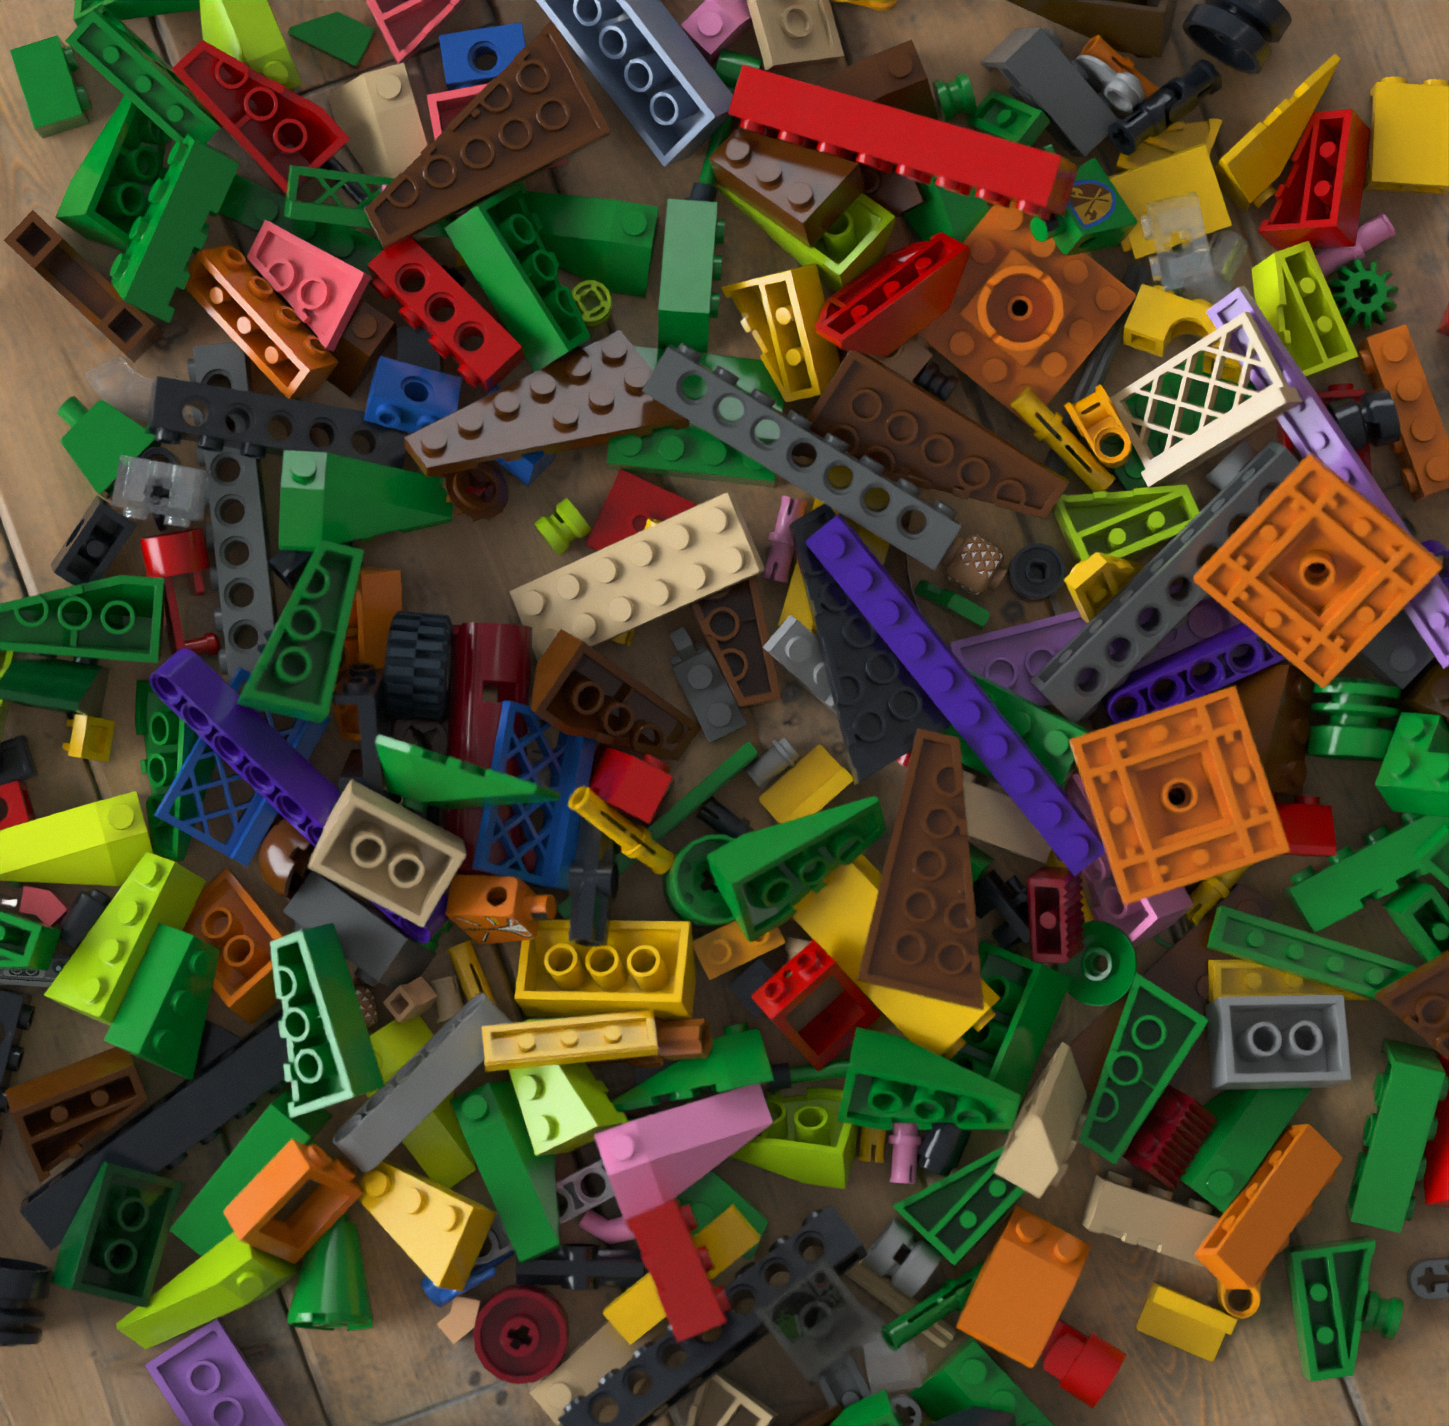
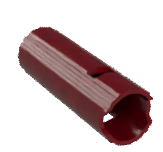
[443,622,533,876]

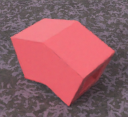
[19,886,70,927]

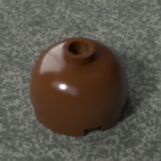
[258,819,317,901]

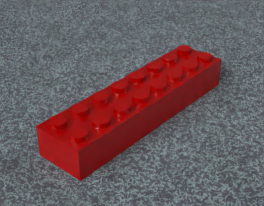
[728,65,1079,220]

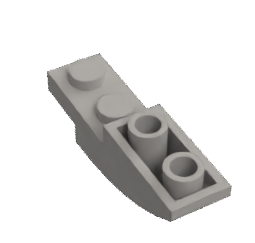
[763,615,837,715]

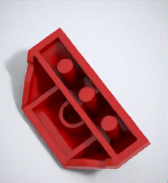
[814,232,970,357]

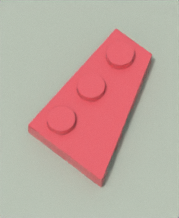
[247,220,372,352]

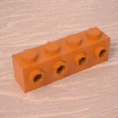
[185,244,339,399]
[1357,324,1449,502]
[1194,1124,1343,1289]

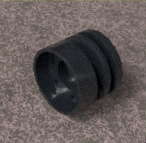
[0,1257,52,1347]

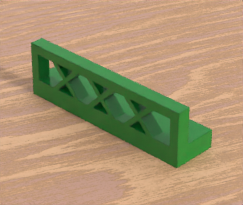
[65,4,222,143]
[284,165,455,238]

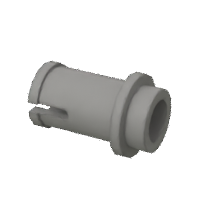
[744,738,800,789]

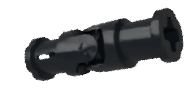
[1108,59,1222,156]

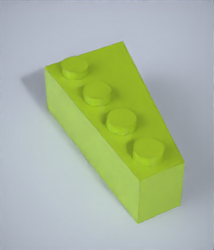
[44,852,206,1026]

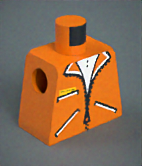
[446,875,556,945]

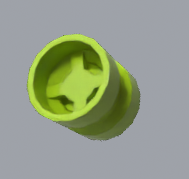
[571,280,612,328]
[533,498,592,556]

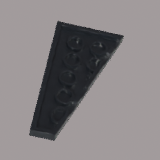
[789,503,952,785]

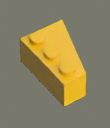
[721,263,840,402]
[358,1159,497,1292]

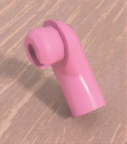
[578,1209,636,1245]

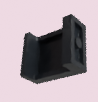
[332,663,393,794]

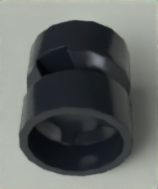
[1326,388,1401,452]
[1006,543,1066,603]

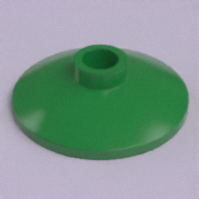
[1057,921,1138,1006]

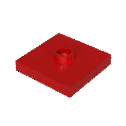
[585,469,697,551]

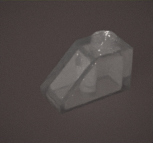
[856,1304,928,1395]

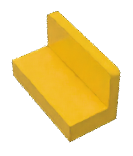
[759,745,853,824]
[1135,1281,1238,1362]

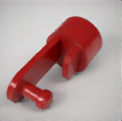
[140,528,220,656]
[1039,1318,1127,1409]

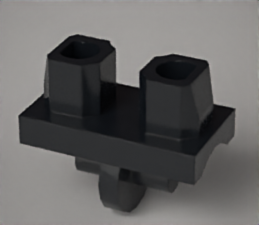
[973,869,1030,950]

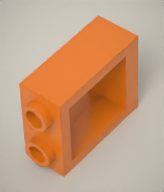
[223,1139,364,1264]

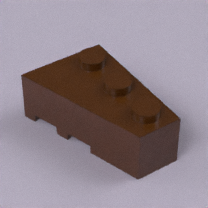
[709,128,865,249]

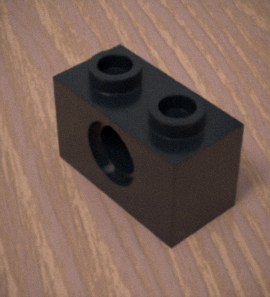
[50,495,137,586]

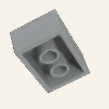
[1205,995,1351,1090]

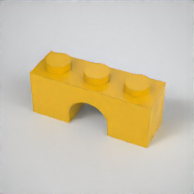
[1123,284,1243,384]

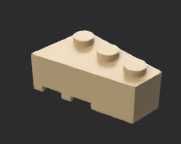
[1080,1171,1220,1268]

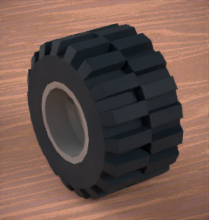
[384,611,453,721]

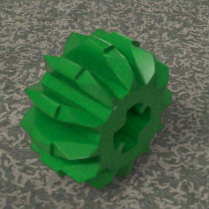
[1328,259,1399,331]

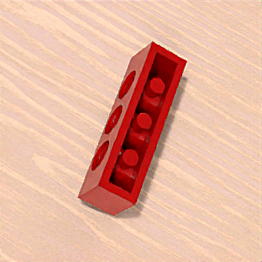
[368,237,525,393]

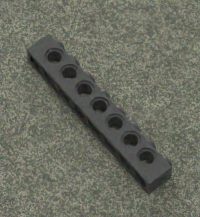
[187,342,278,683]
[642,343,962,570]
[1030,440,1300,724]

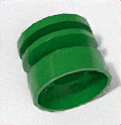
[1306,678,1401,762]
[662,835,735,928]

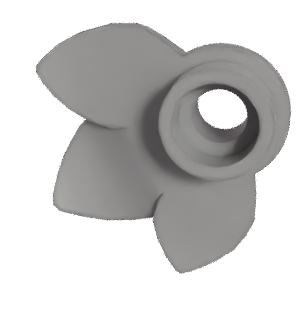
[1075,55,1145,117]

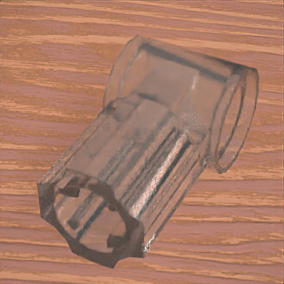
[1180,229,1250,305]

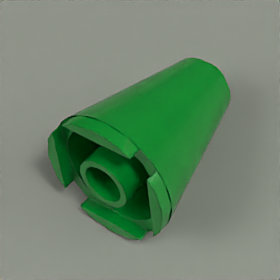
[287,1214,373,1331]

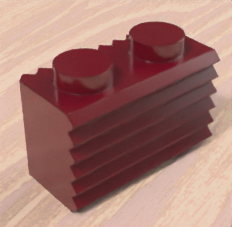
[1027,866,1086,963]
[1122,1085,1217,1190]

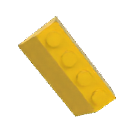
[514,920,696,1020]

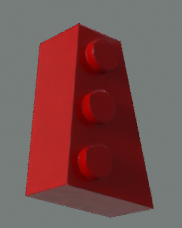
[1258,109,1371,251]
[588,744,674,826]
[625,1199,732,1342]

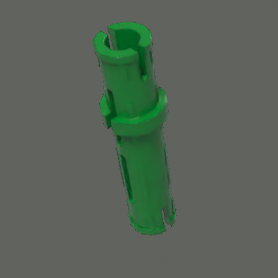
[880,1261,984,1351]

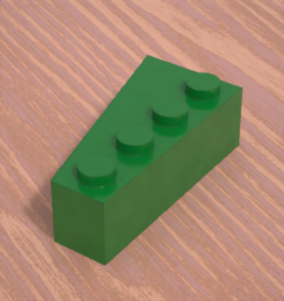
[110,133,239,323]
[444,180,591,372]
[236,540,364,724]
[270,923,385,1118]

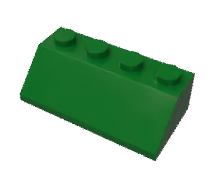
[941,941,1072,1135]
[909,1335,1056,1426]

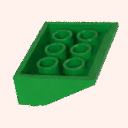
[606,346,784,488]

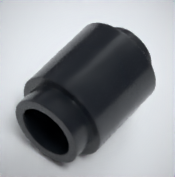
[59,888,112,949]
[917,1123,972,1177]

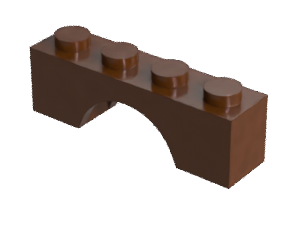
[4,210,163,363]

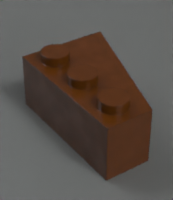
[1238,665,1313,796]
[5,1047,148,1183]

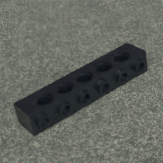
[145,376,408,469]

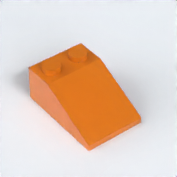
[182,867,287,1025]
[956,1205,1091,1369]

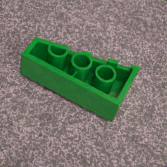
[1283,813,1449,933]
[1078,973,1209,1165]
[1346,1038,1449,1233]
[169,1086,333,1257]

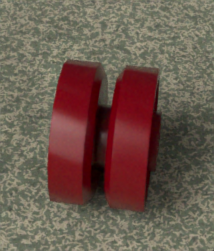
[473,1284,570,1384]

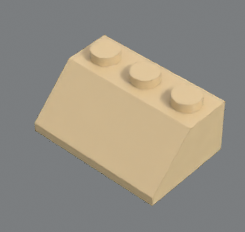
[309,780,466,927]
[994,1042,1087,1198]

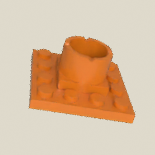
[917,201,1137,426]
[1194,452,1443,688]
[1069,686,1290,905]

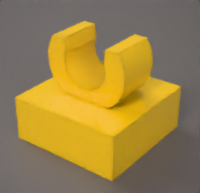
[62,714,116,763]

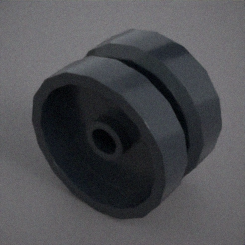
[1182,0,1292,74]

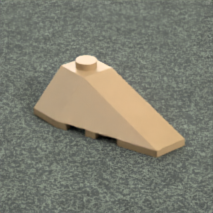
[328,62,436,242]
[529,1316,670,1426]

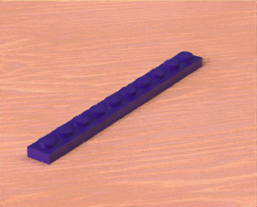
[805,513,1106,876]

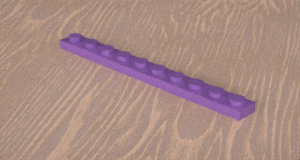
[1206,286,1449,668]

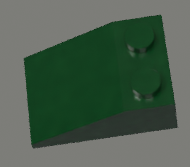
[0,652,109,718]
[50,1162,183,1308]

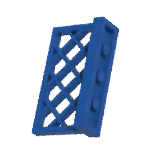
[154,667,331,867]
[472,701,597,890]

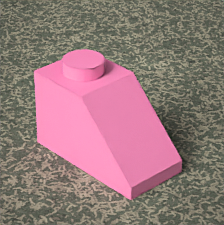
[680,0,753,66]

